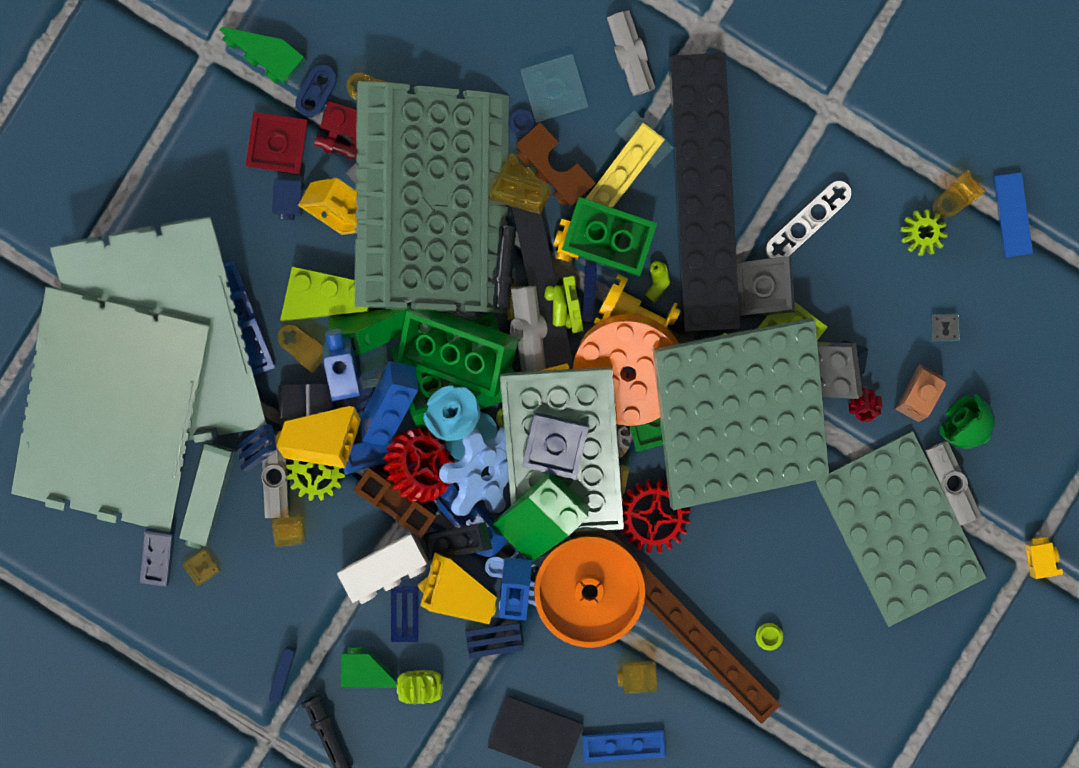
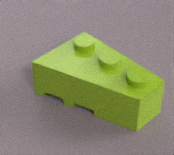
[280,267,370,321]

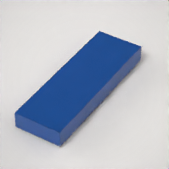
[993,172,1033,258]
[582,729,666,763]

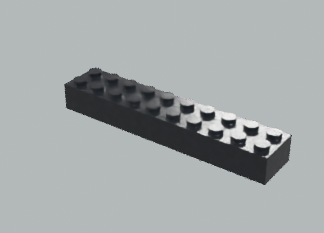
[668,53,740,332]

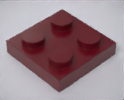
[245,112,308,175]

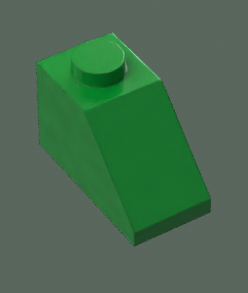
[341,646,397,688]

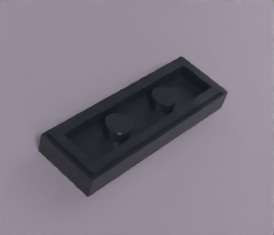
[424,521,493,561]

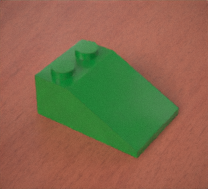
[561,197,657,277]
[492,473,590,562]

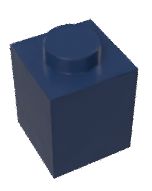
[272,179,304,221]

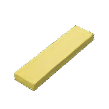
[586,123,665,208]

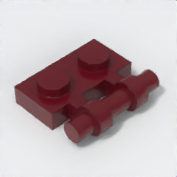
[314,101,358,162]

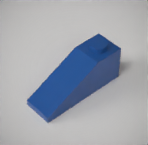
[433,483,508,558]

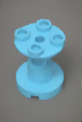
[424,386,498,461]

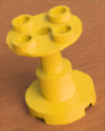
[594,274,681,327]

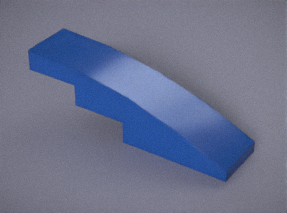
[224,261,275,375]

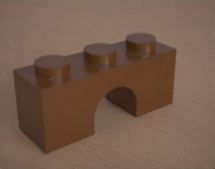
[516,123,596,207]
[353,467,437,539]

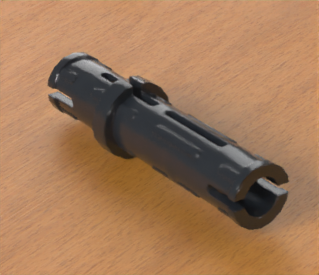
[492,226,517,310]

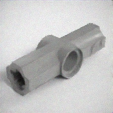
[607,10,655,97]
[510,286,547,372]
[261,435,289,518]
[925,441,981,526]

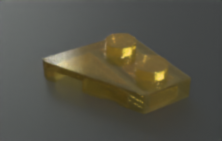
[489,154,551,214]

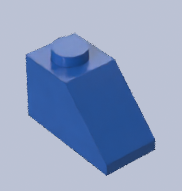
[499,558,532,620]

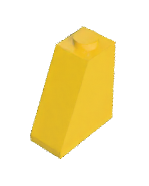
[276,406,361,468]
[420,553,496,624]

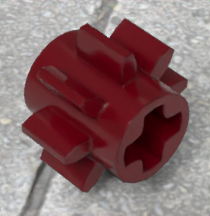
[848,388,883,422]

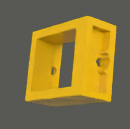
[298,178,358,235]

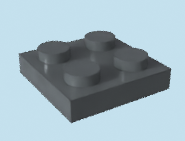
[737,256,795,318]
[817,342,863,399]

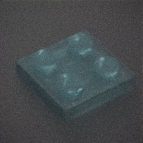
[520,54,588,123]

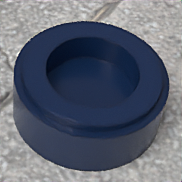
[508,108,536,137]

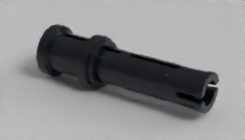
[300,693,352,768]

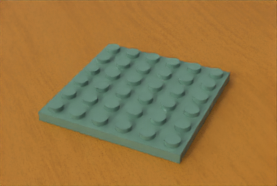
[652,318,829,510]

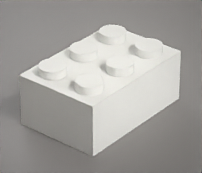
[337,533,429,604]

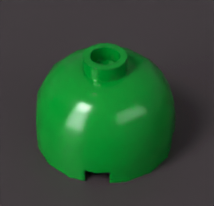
[940,394,995,449]

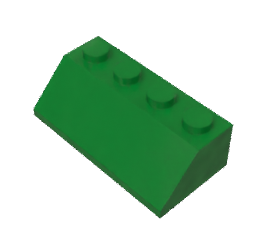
[397,309,518,397]

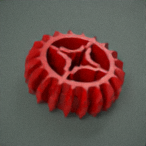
[383,428,455,503]
[621,479,691,553]

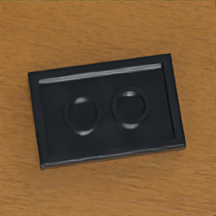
[488,695,584,768]

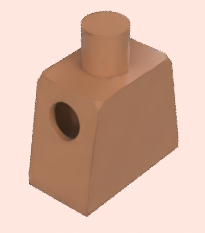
[894,364,947,422]

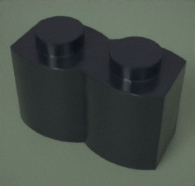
[278,384,335,421]

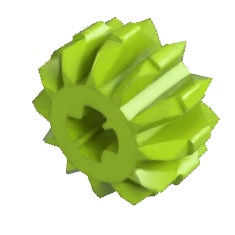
[900,209,948,256]
[396,670,443,705]

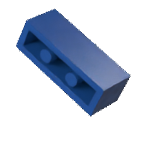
[361,361,418,447]

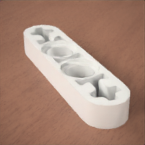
[765,181,851,259]

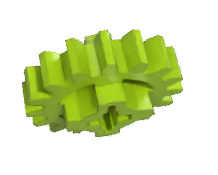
[286,460,346,501]

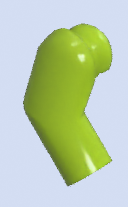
[644,261,670,303]
[545,285,567,326]

